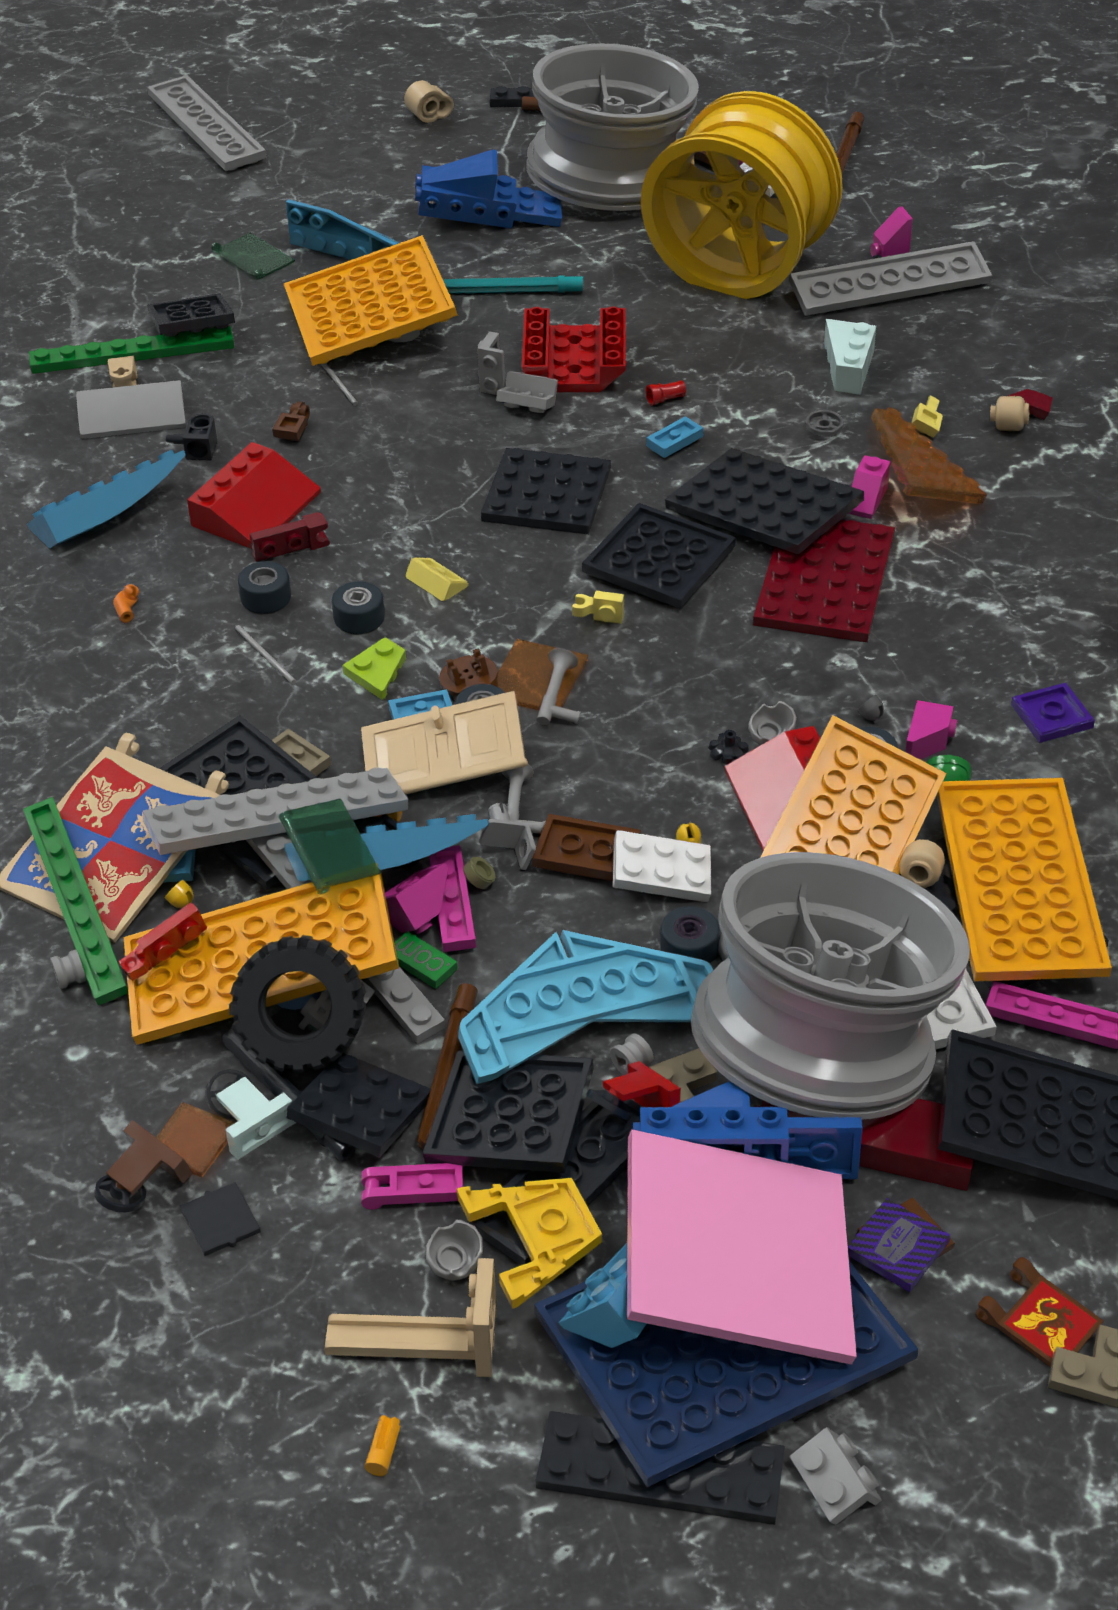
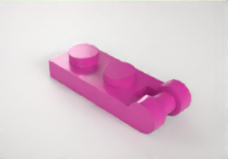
[361,1163,463,1210]

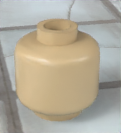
[990,396,1029,431]
[899,839,945,888]

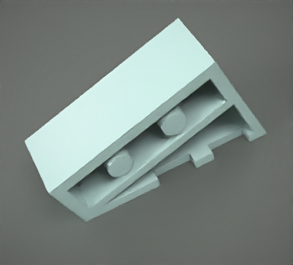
[824,319,876,395]

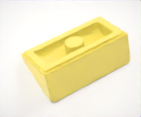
[406,558,469,601]

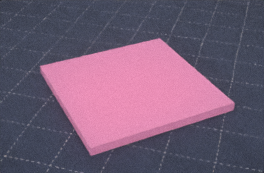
[627,1130,857,1365]

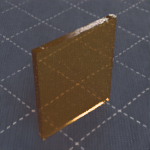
[497,639,588,710]

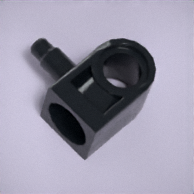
[166,413,217,461]

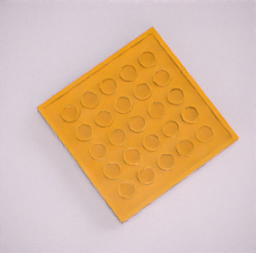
[284,235,458,366]

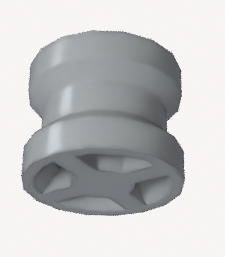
[50,950,86,989]
[610,1033,654,1075]

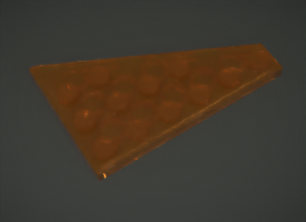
[871,407,987,504]

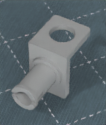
[479,803,536,870]

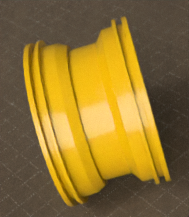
[641,91,842,299]

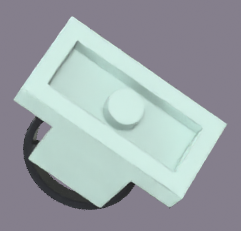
[205,1069,296,1160]

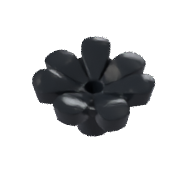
[708,730,749,764]

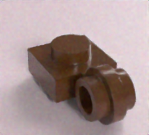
[272,401,310,441]

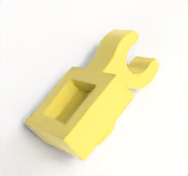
[911,395,943,438]
[572,591,624,624]

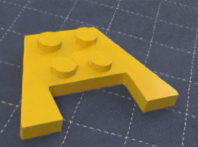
[456,1178,602,1309]

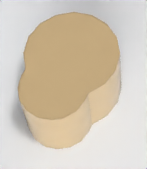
[404,80,454,123]

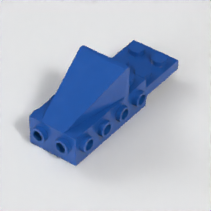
[415,150,562,228]
[633,1081,862,1179]

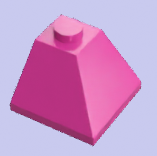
[385,863,448,934]

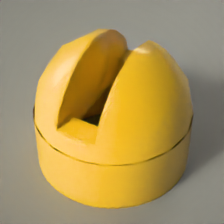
[676,823,701,844]
[165,880,194,908]

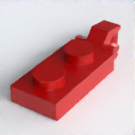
[118,903,208,981]

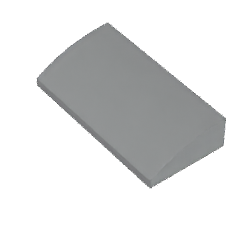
[76,380,186,439]

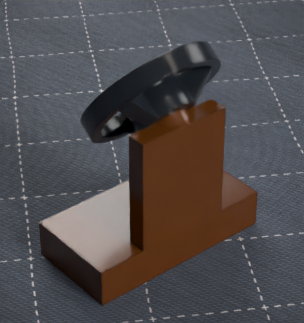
[94,1120,193,1213]

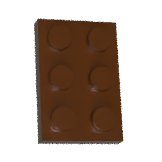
[532,814,641,881]

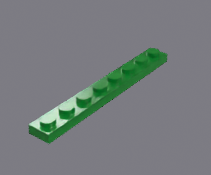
[29,326,234,374]
[23,797,128,1006]

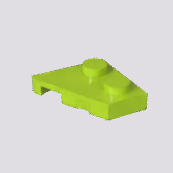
[342,637,406,700]

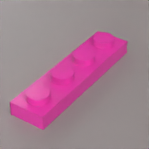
[429,845,476,952]
[986,981,1118,1049]

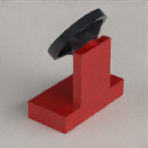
[586,1061,681,1121]

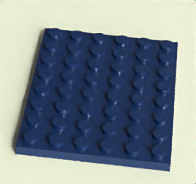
[534,1261,918,1487]

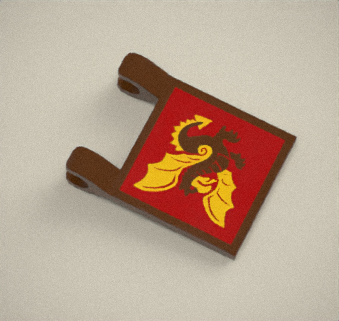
[975,1257,1104,1368]

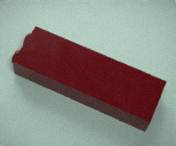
[755,1099,975,1191]

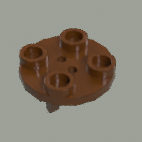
[439,648,498,701]

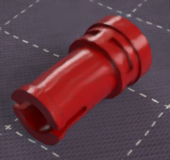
[645,380,686,406]

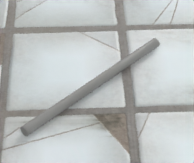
[321,363,358,406]
[235,625,296,684]

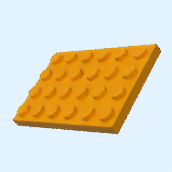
[760,715,946,875]

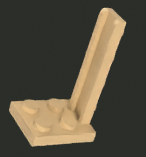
[324,1258,497,1377]

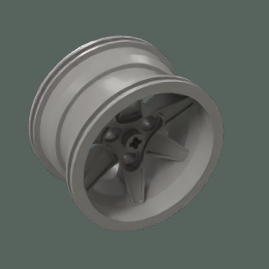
[526,43,699,211]
[691,852,970,1120]

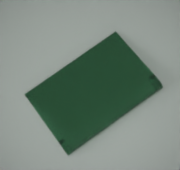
[211,232,295,279]
[279,798,381,894]

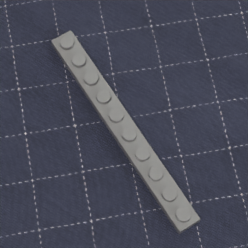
[246,832,445,1044]

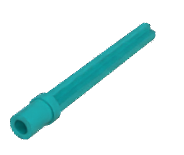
[443,275,583,294]

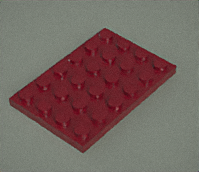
[753,520,895,643]

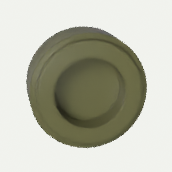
[463,857,496,889]

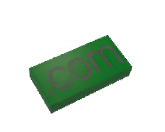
[394,931,458,989]

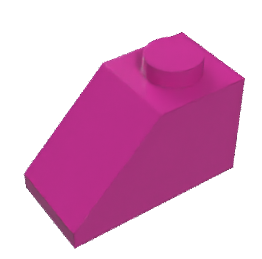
[870,207,913,257]
[848,455,891,519]
[905,700,957,760]

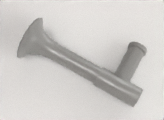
[537,648,581,725]
[502,764,546,834]

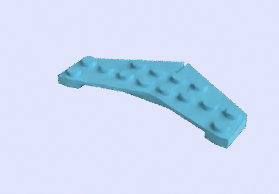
[458,930,713,1084]

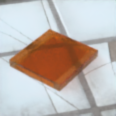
[156,1102,235,1178]

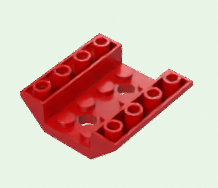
[522,306,626,392]

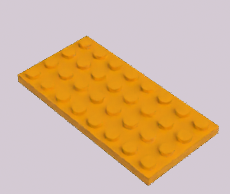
[936,778,1112,981]
[124,863,399,1045]

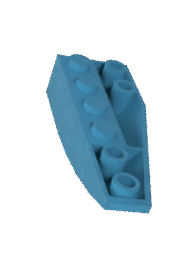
[286,199,400,260]
[27,450,186,549]
[284,814,488,881]
[559,1243,647,1348]

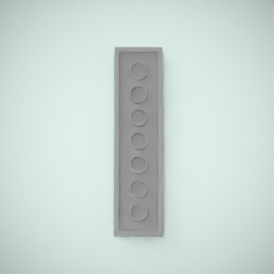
[147,75,267,171]
[789,241,992,316]
[143,768,408,855]

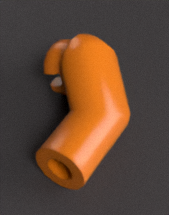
[113,584,140,623]

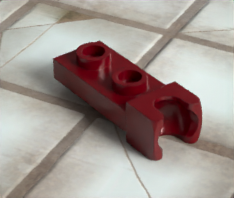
[250,512,330,562]

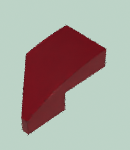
[1008,389,1053,420]

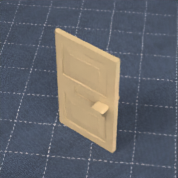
[361,691,528,795]

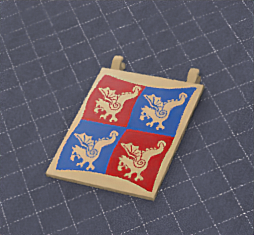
[0,733,229,943]

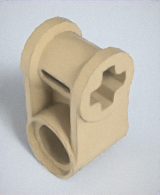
[108,356,137,387]

